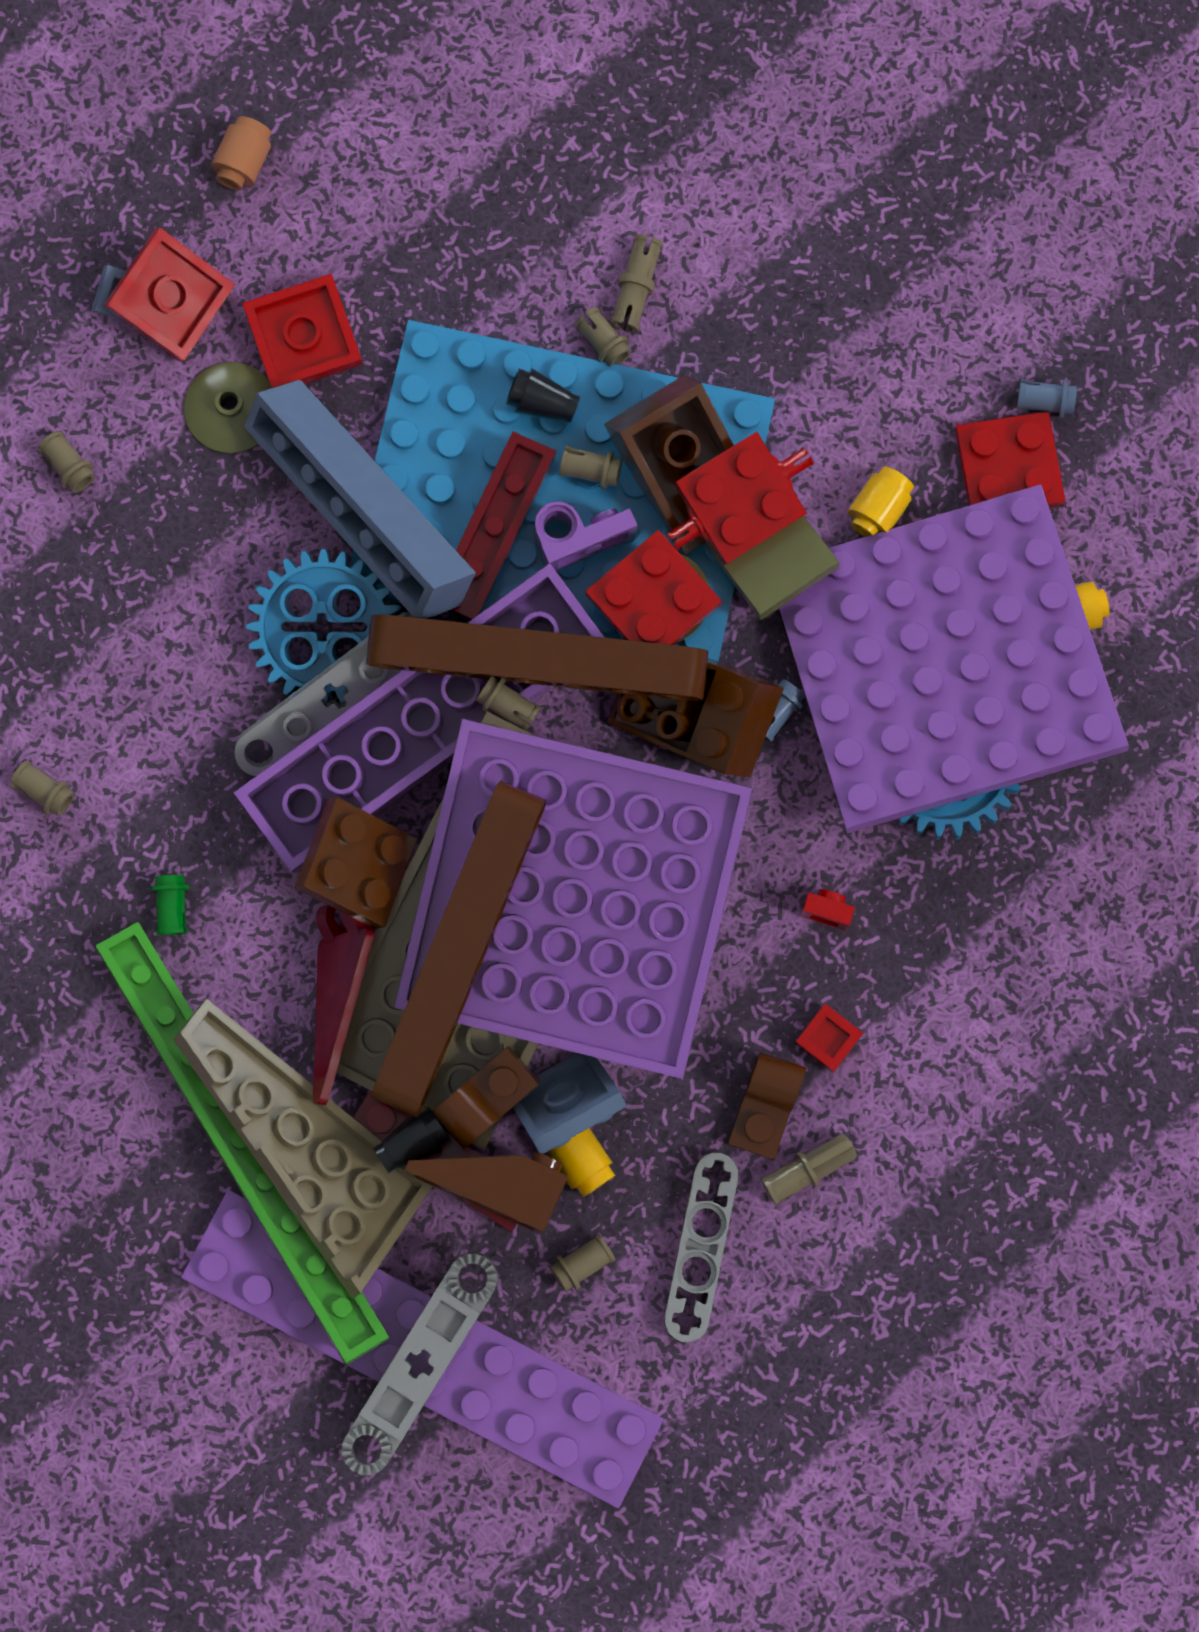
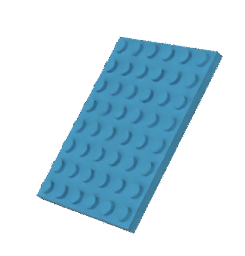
[345,320,775,661]

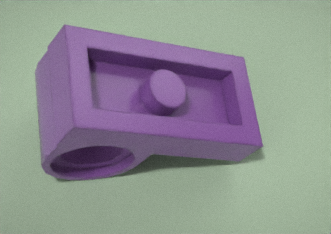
[535,501,638,571]

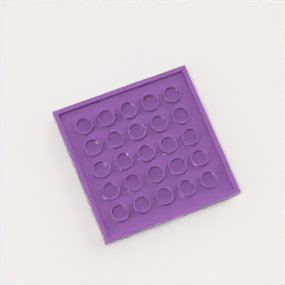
[779,484,1129,834]
[395,719,753,1079]

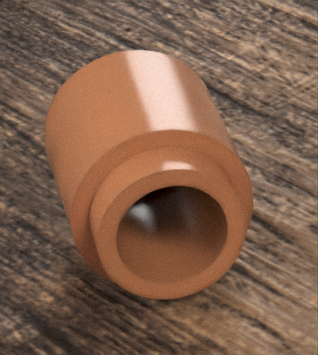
[211,116,272,190]

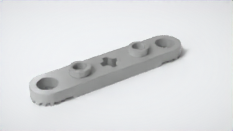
[235,612,429,776]
[342,1252,498,1475]

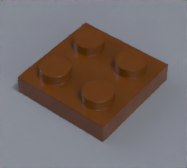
[295,797,417,929]

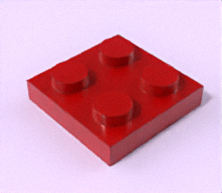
[103,227,235,362]
[242,273,363,388]
[954,411,1066,508]
[585,530,722,645]

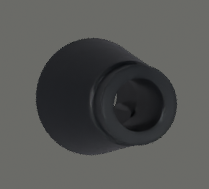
[506,368,580,423]
[373,1107,450,1173]

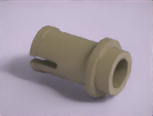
[574,307,632,367]
[38,431,96,493]
[560,446,623,489]
[476,676,541,731]
[10,760,75,816]
[550,1234,615,1292]

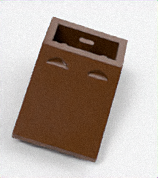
[607,658,784,777]

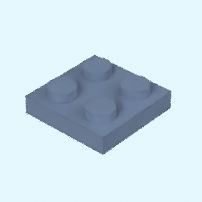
[512,1053,627,1154]

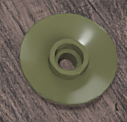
[184,362,271,454]

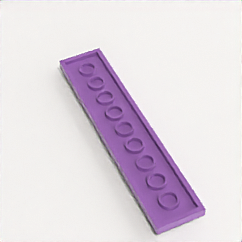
[181,1190,664,1509]

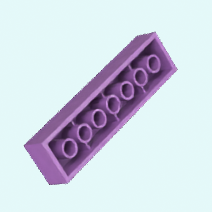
[234,563,605,874]

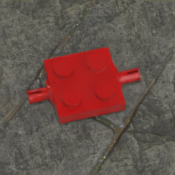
[666,431,814,565]

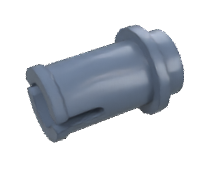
[1017,379,1077,418]
[765,679,806,742]

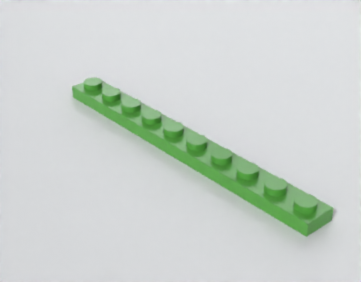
[96,922,389,1366]

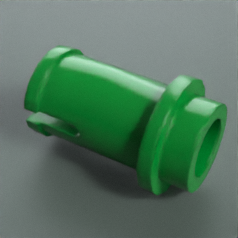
[151,875,190,936]

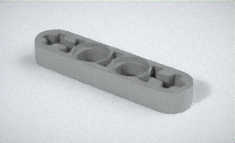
[664,1153,738,1342]

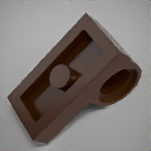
[431,1045,541,1149]
[727,1051,807,1160]

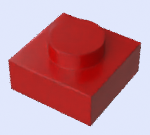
[800,889,855,931]
[794,1004,864,1073]

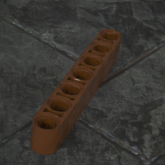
[366,614,708,701]
[371,781,547,1117]

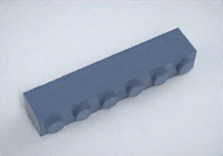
[244,380,476,619]

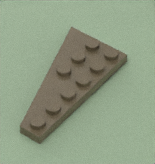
[173,999,433,1299]

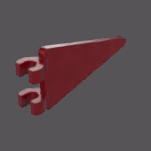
[313,905,375,1106]

